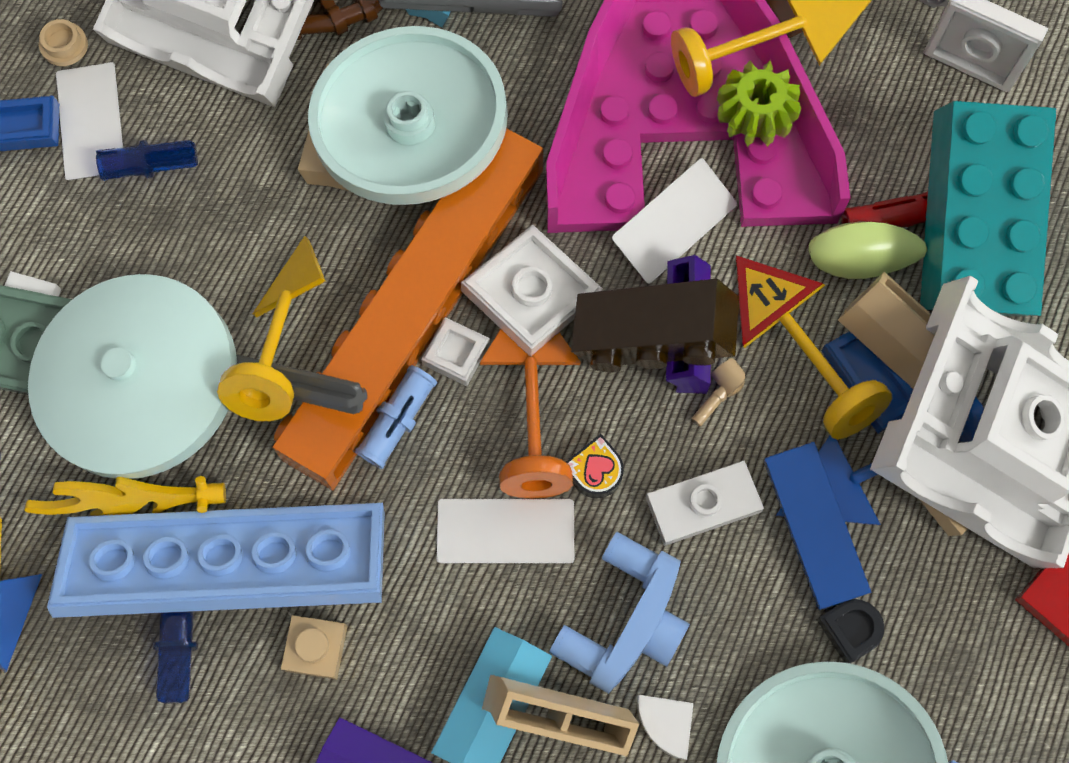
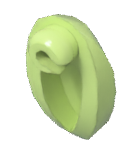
[808,222,927,279]

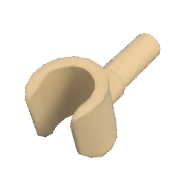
[691,358,745,427]

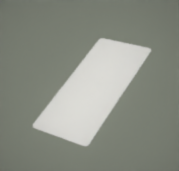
[56,62,125,180]
[612,158,737,284]
[437,499,575,563]

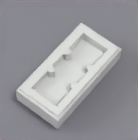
[646,460,764,546]

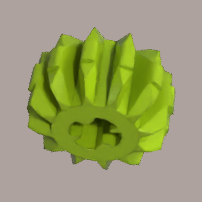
[717,60,801,147]

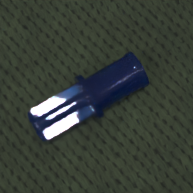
[96,140,198,181]
[153,611,198,704]

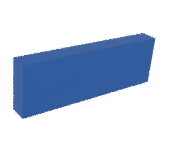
[763,441,872,610]

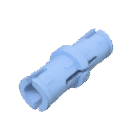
[354,365,438,469]

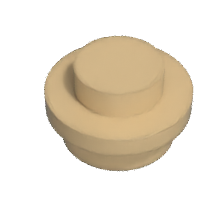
[39,19,88,66]

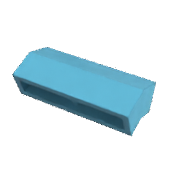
[431,627,552,763]

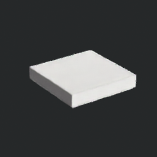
[923,0,1049,93]
[461,225,603,356]

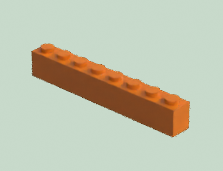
[272,128,544,491]

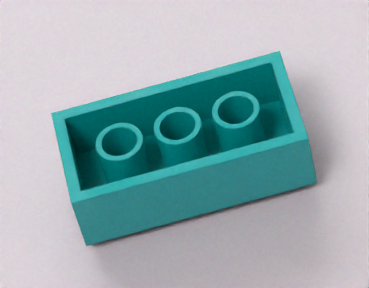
[920,101,1057,317]

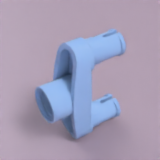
[549,532,690,694]

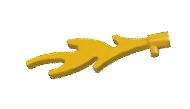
[25,476,226,516]

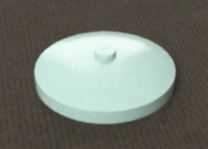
[308,26,508,205]
[28,274,237,479]
[717,662,948,763]

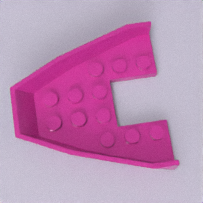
[546,0,850,233]

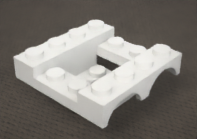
[93,0,314,108]
[870,276,1069,568]

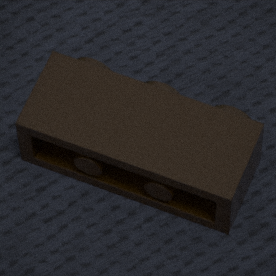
[571,279,739,372]

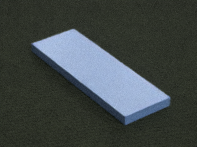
[47,503,385,618]

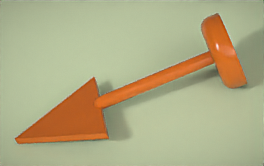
[480,329,581,499]

